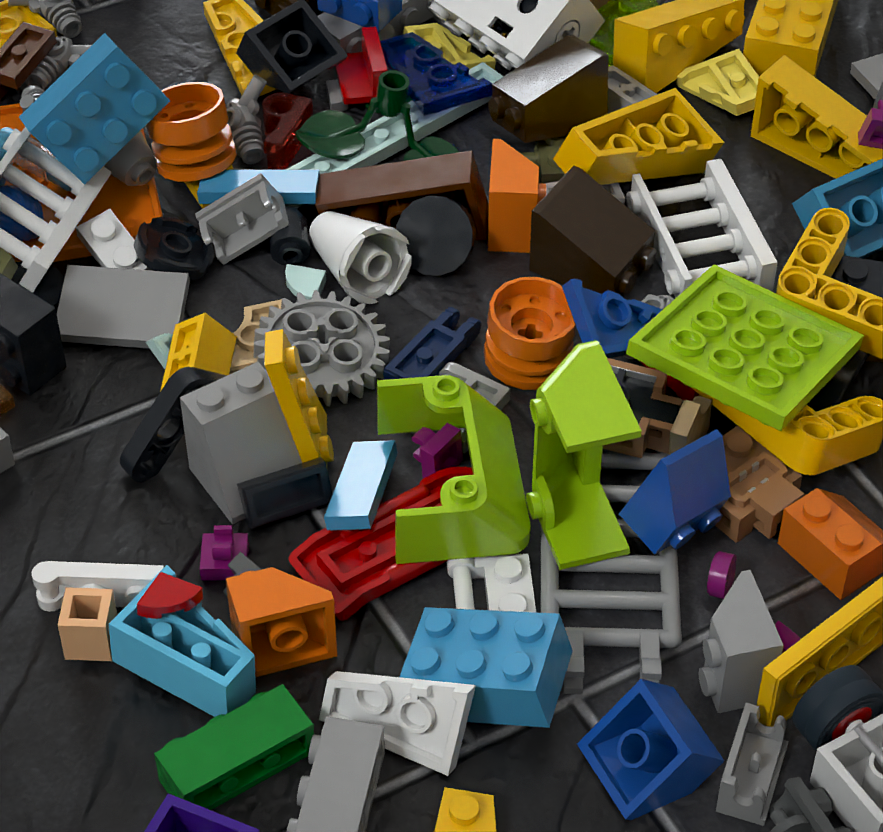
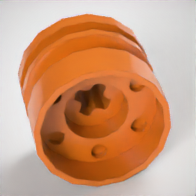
[146,82,237,182]
[484,277,576,390]

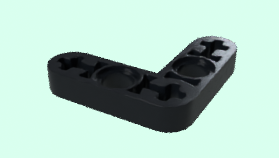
[120,367,227,482]

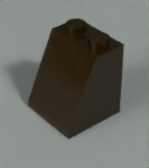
[489,35,608,143]
[529,165,657,296]

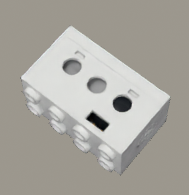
[428,0,605,70]

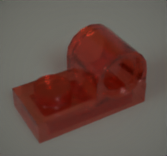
[262,93,313,170]

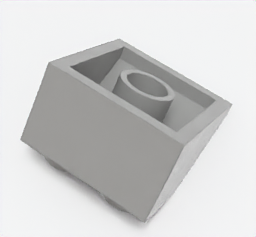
[698,570,784,713]

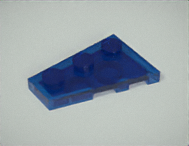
[380,32,493,116]

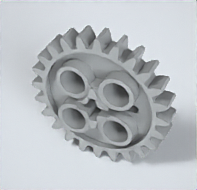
[253,290,390,406]

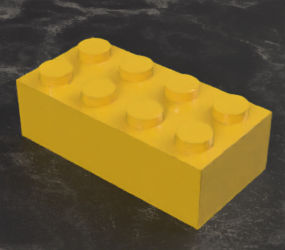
[743,0,839,77]

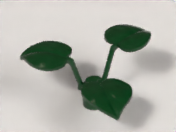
[296,63,459,161]

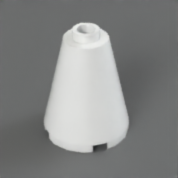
[309,211,412,304]

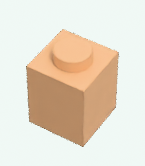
[58,587,117,661]

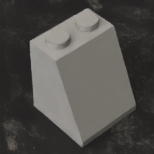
[180,362,302,525]

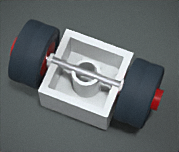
[792,665,883,832]

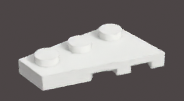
[319,671,476,776]

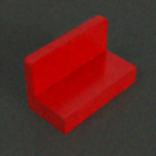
[334,26,388,105]

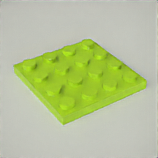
[626,264,864,431]

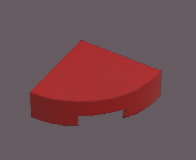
[137,572,203,619]

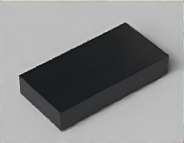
[237,457,333,529]

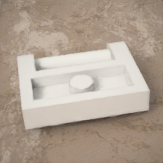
[447,554,536,612]

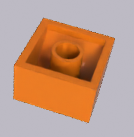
[488,139,546,253]
[778,488,883,600]
[226,567,337,677]

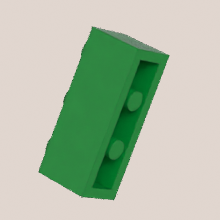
[154,684,314,810]

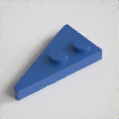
[562,279,663,358]

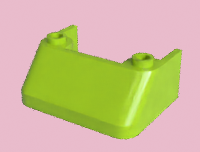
[526,340,642,570]
[377,375,531,564]

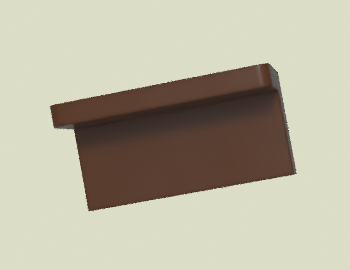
[0,22,57,101]

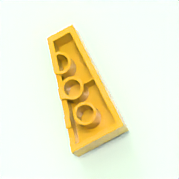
[613,0,745,93]
[751,55,883,179]
[553,88,725,185]

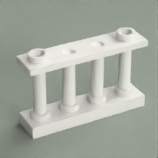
[0,127,112,293]
[626,159,778,298]

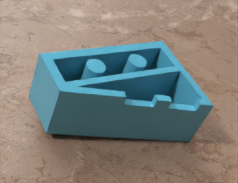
[109,565,256,717]

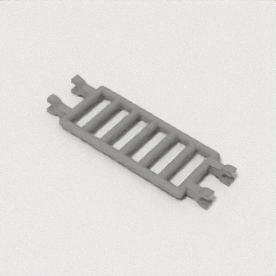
[540,450,682,694]

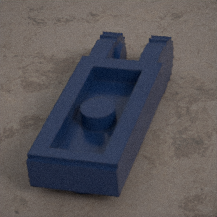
[383,307,482,380]

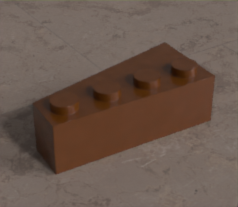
[315,150,489,241]

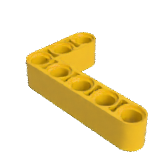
[776,208,883,359]
[691,387,883,475]

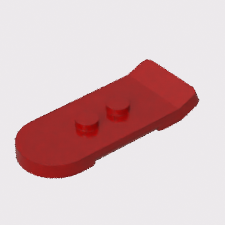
[288,467,473,621]

